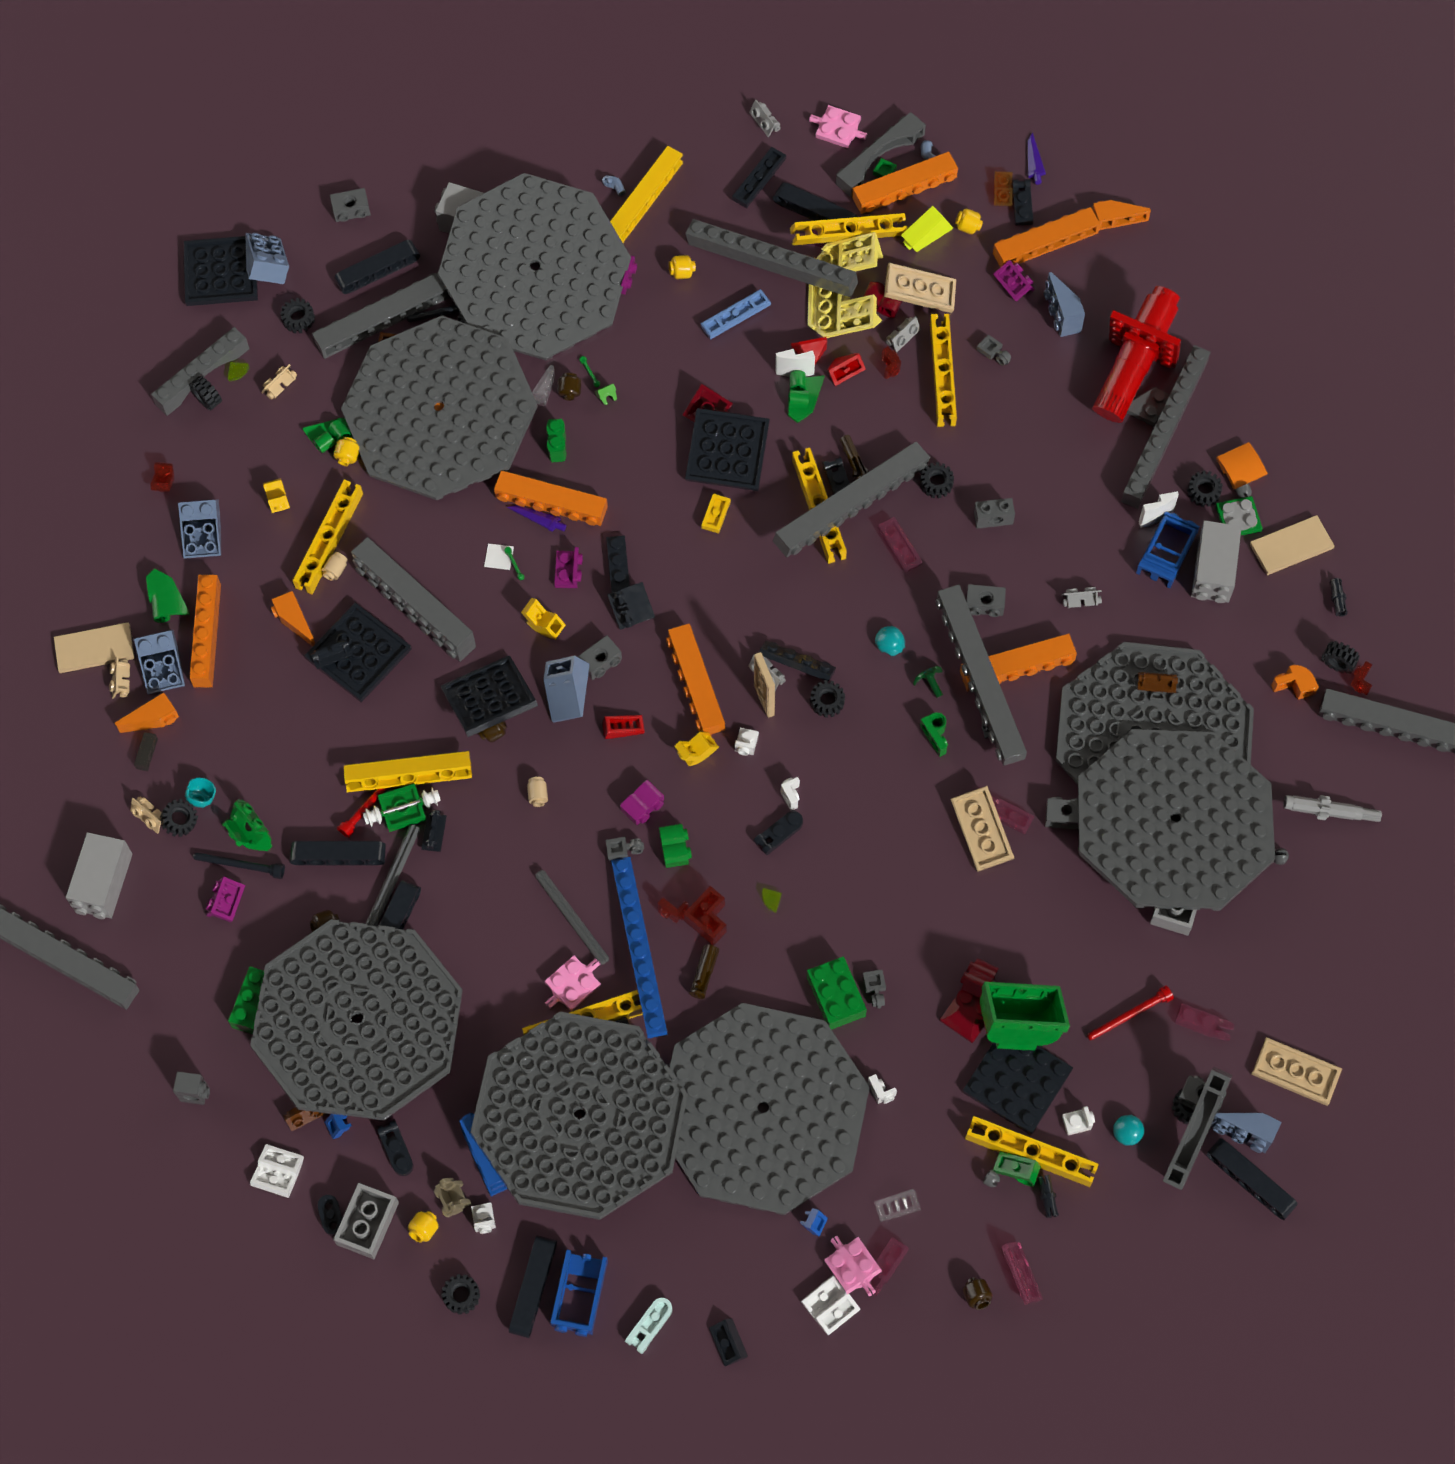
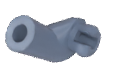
[920,140,936,160]
[602,175,626,196]

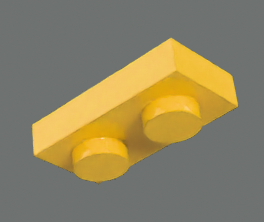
[701,494,731,533]

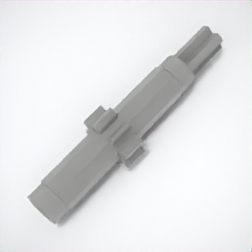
[1283,795,1382,822]

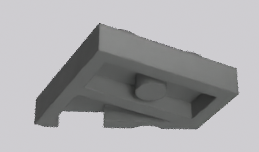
[1127,387,1170,426]

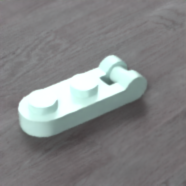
[625,1298,672,1354]

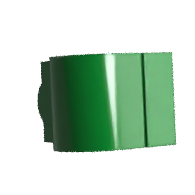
[920,712,948,757]
[993,1151,1041,1186]

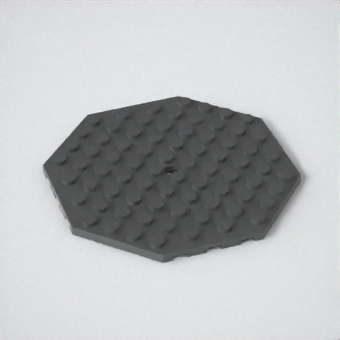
[438,173,631,360]
[341,316,538,500]
[1056,642,1254,822]
[1078,729,1275,911]
[250,919,462,1120]
[670,1003,870,1215]
[471,1012,688,1220]

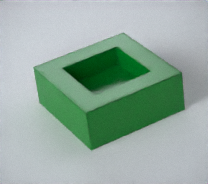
[873,158,897,178]

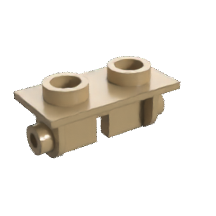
[261,364,297,400]
[109,656,130,699]
[130,797,163,834]

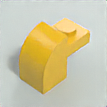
[263,478,290,513]
[521,598,566,640]
[675,732,719,766]

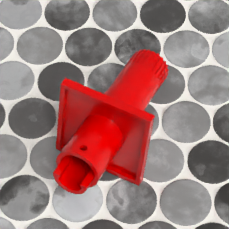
[1092,286,1181,423]

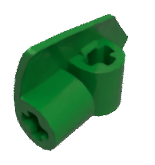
[788,370,825,423]
[303,418,353,454]
[146,569,190,623]

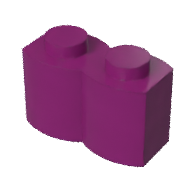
[620,780,664,825]

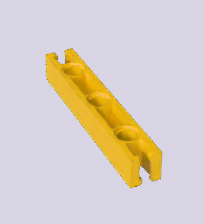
[610,146,683,243]
[790,213,907,245]
[930,314,957,427]
[792,448,847,564]
[293,480,363,595]
[344,751,472,792]
[522,990,643,1035]
[965,1116,1099,1187]

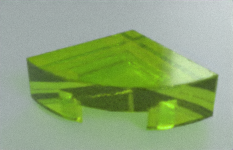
[228,362,249,381]
[762,888,782,913]

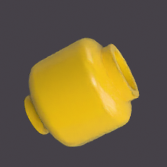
[955,208,983,235]
[669,255,696,279]
[334,437,359,466]
[408,1211,439,1243]

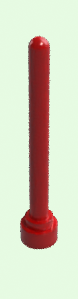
[337,788,387,838]
[1087,985,1174,1040]

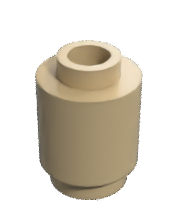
[322,552,347,581]
[527,777,548,807]

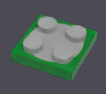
[1216,496,1263,536]

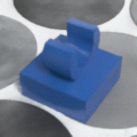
[325,1114,352,1139]
[800,1208,828,1237]

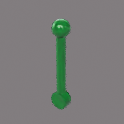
[580,356,600,387]
[504,547,525,580]

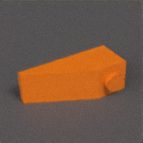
[1092,200,1151,230]
[271,591,315,647]
[115,693,179,733]

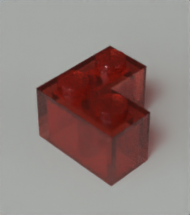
[684,886,727,946]

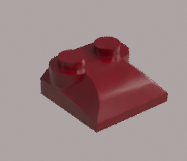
[683,384,733,423]
[940,989,985,1044]

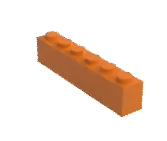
[852,152,958,214]
[993,207,1100,268]
[494,471,608,526]
[190,575,221,687]
[666,623,725,735]
[960,634,1077,692]

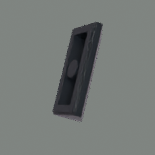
[709,1319,748,1367]

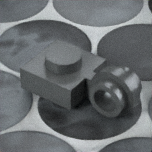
[977,335,1011,366]
[606,837,644,861]
[863,970,886,1009]

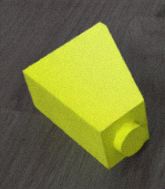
[901,206,953,252]

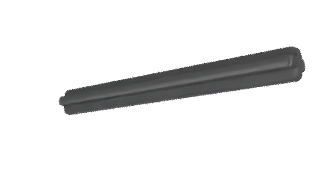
[366,825,420,926]
[535,870,609,965]

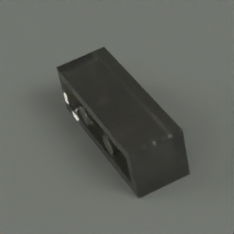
[134,732,158,771]

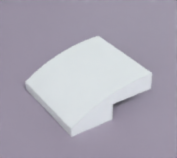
[775,349,815,377]
[1139,491,1179,528]
[250,1144,304,1198]
[800,1275,860,1335]

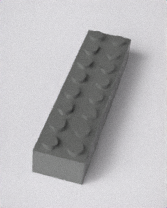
[351,537,476,662]

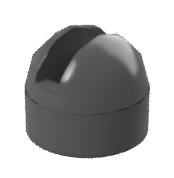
[1235,483,1252,498]
[1274,848,1289,865]
[982,1169,1000,1187]

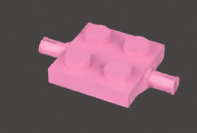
[809,105,867,148]
[545,955,601,1011]
[824,1236,882,1296]

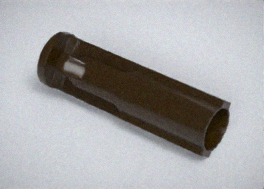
[840,434,869,480]
[689,944,720,999]

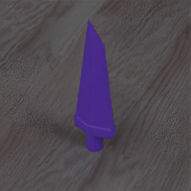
[1027,132,1046,185]
[507,506,567,532]

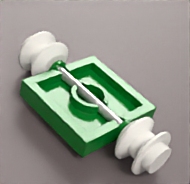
[363,784,441,832]

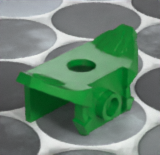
[222,799,272,851]

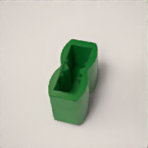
[547,419,567,462]
[659,824,692,868]

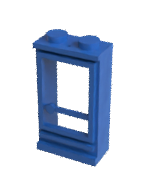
[1136,511,1200,588]
[459,1113,508,1196]
[551,1250,608,1337]

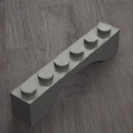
[836,112,926,197]
[151,327,249,416]
[1163,1067,1233,1190]

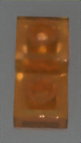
[994,172,1013,206]

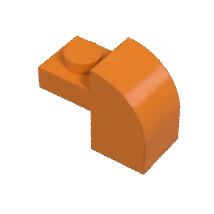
[1271,665,1319,700]

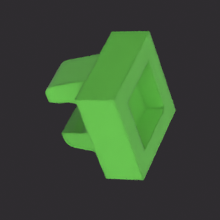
[594,383,617,405]

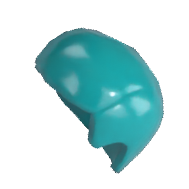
[875,626,905,656]
[185,777,216,808]
[1113,1115,1144,1146]

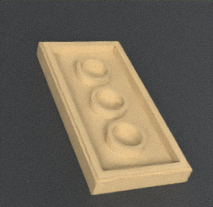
[884,263,956,313]
[1250,515,1334,575]
[54,622,135,673]
[754,652,775,718]
[951,786,1014,872]
[1251,1037,1342,1106]

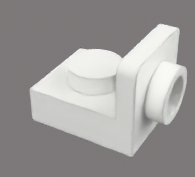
[735,728,759,756]
[780,777,800,811]
[867,1074,897,1104]
[1062,1106,1095,1135]
[471,1203,496,1234]

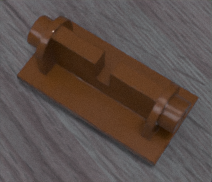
[1138,672,1178,693]
[283,1107,326,1132]

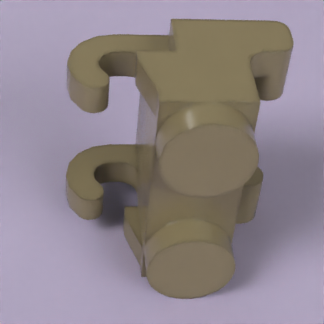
[434,1178,471,1217]

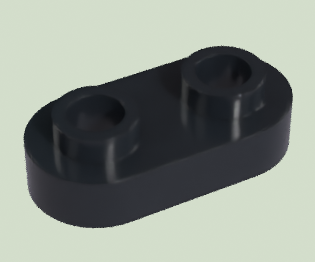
[317,1195,343,1236]

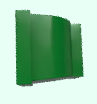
[980,982,1070,1051]

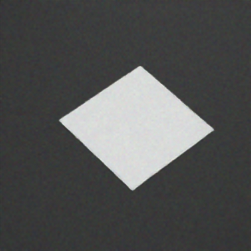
[484,544,514,570]

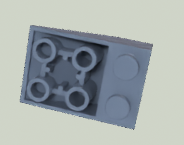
[245,233,289,284]
[1044,272,1085,337]
[178,499,221,558]
[134,630,185,694]
[544,656,590,723]
[1210,1113,1282,1153]

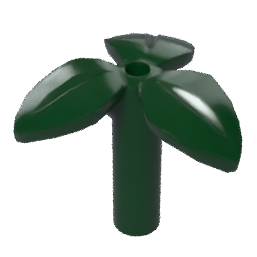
[913,666,943,698]

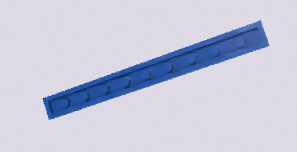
[611,857,668,1038]

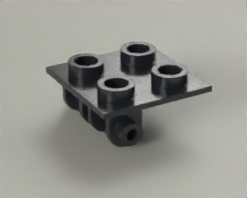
[607,582,655,630]

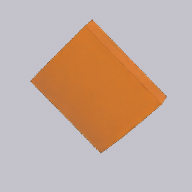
[1216,442,1268,490]

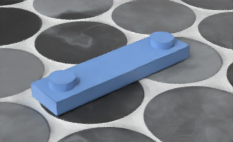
[700,289,771,340]

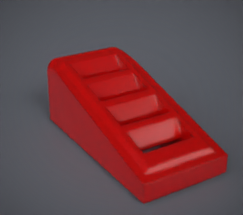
[602,715,645,739]

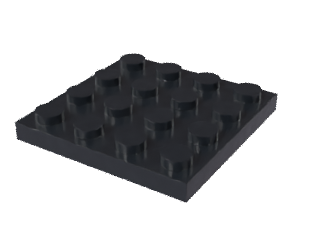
[184,236,258,306]
[685,408,770,491]
[304,603,412,703]
[441,655,538,737]
[962,1043,1073,1135]

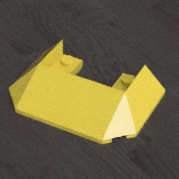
[808,232,883,338]

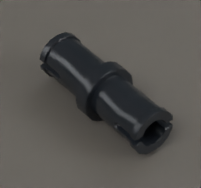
[1330,578,1348,617]
[1038,1175,1059,1218]

